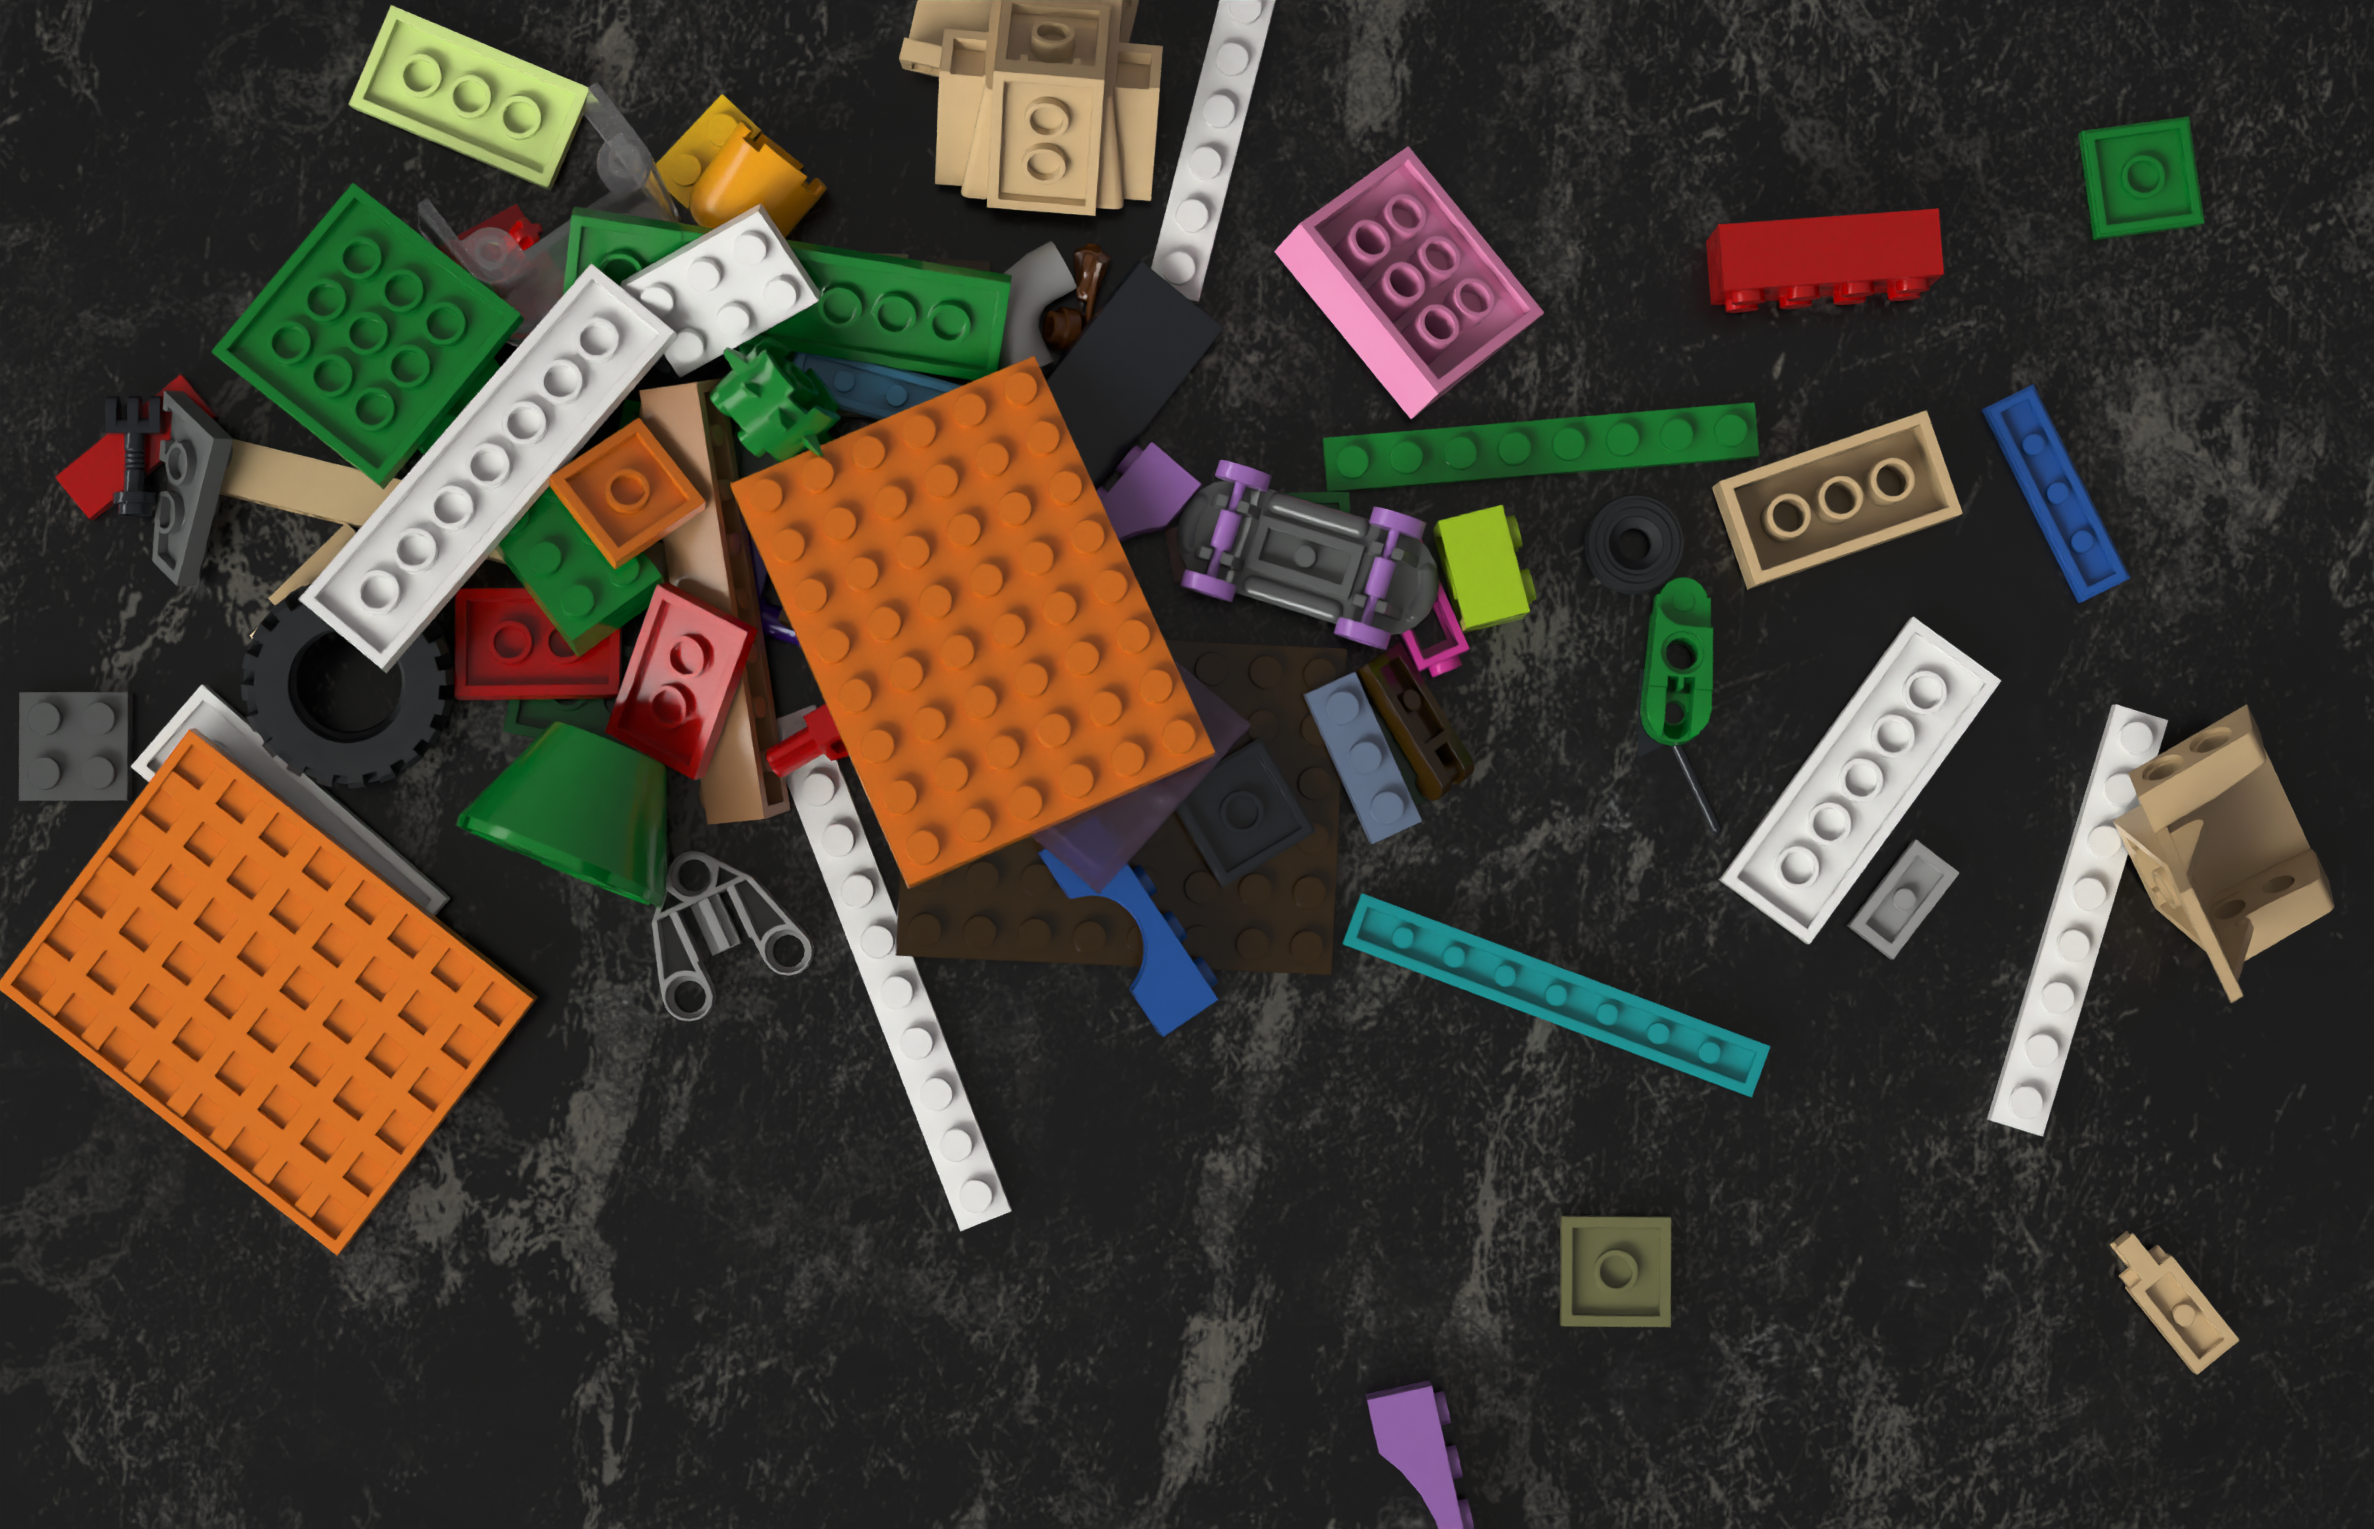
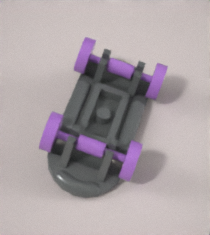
[1176,460,1439,650]

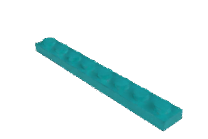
[1342,893,1771,1097]

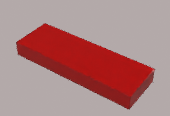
[55,374,219,521]

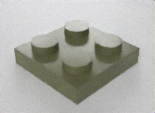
[1560,1215,1671,1327]

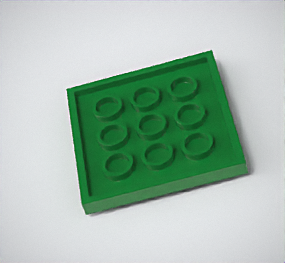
[211,183,525,490]

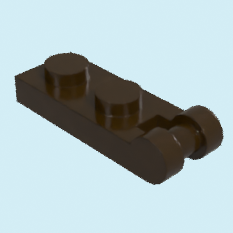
[1354,642,1474,801]

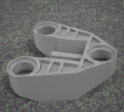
[652,851,815,1021]

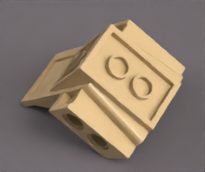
[935,0,1163,216]
[2113,704,2334,1003]

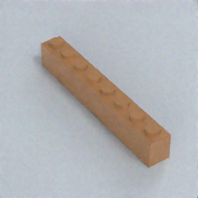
[639,378,790,825]

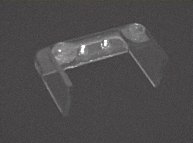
[418,82,681,347]

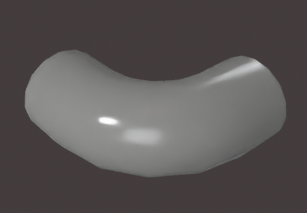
[998,241,1077,371]

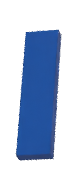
[1982,384,2130,603]

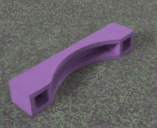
[1096,442,1202,542]
[1366,1380,1474,1529]

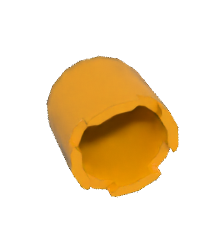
[689,121,827,239]

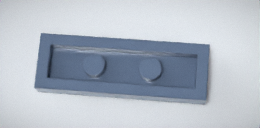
[1303,672,1422,844]

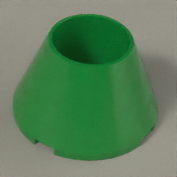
[456,721,667,909]

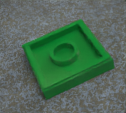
[2078,116,2204,240]

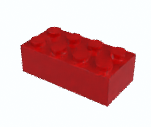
[1706,209,1944,313]

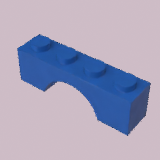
[1037,816,1219,1037]

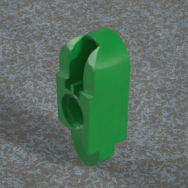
[1640,577,1713,746]

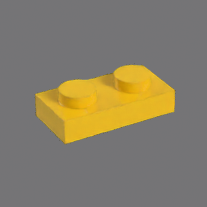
[648,94,763,212]

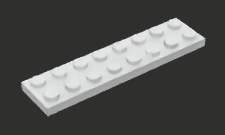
[299,263,678,673]

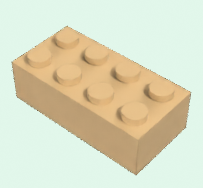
[1712,410,1963,590]

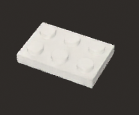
[620,203,820,378]

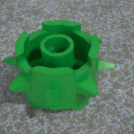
[710,337,841,463]

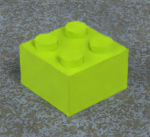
[1432,505,1536,634]

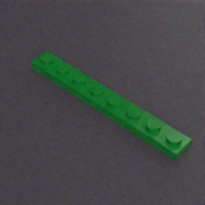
[1322,402,1759,492]

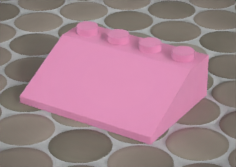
[1274,146,1544,419]

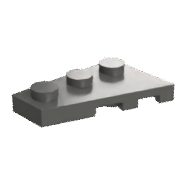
[152,391,233,586]

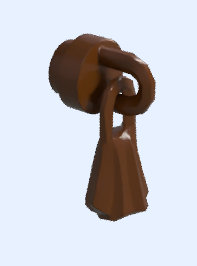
[1042,243,1111,351]

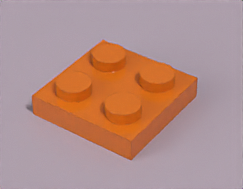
[549,418,706,570]

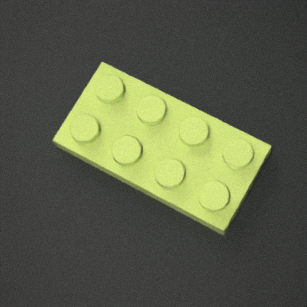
[349,5,593,191]

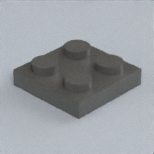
[19,692,133,801]

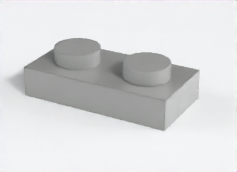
[1847,840,1959,959]

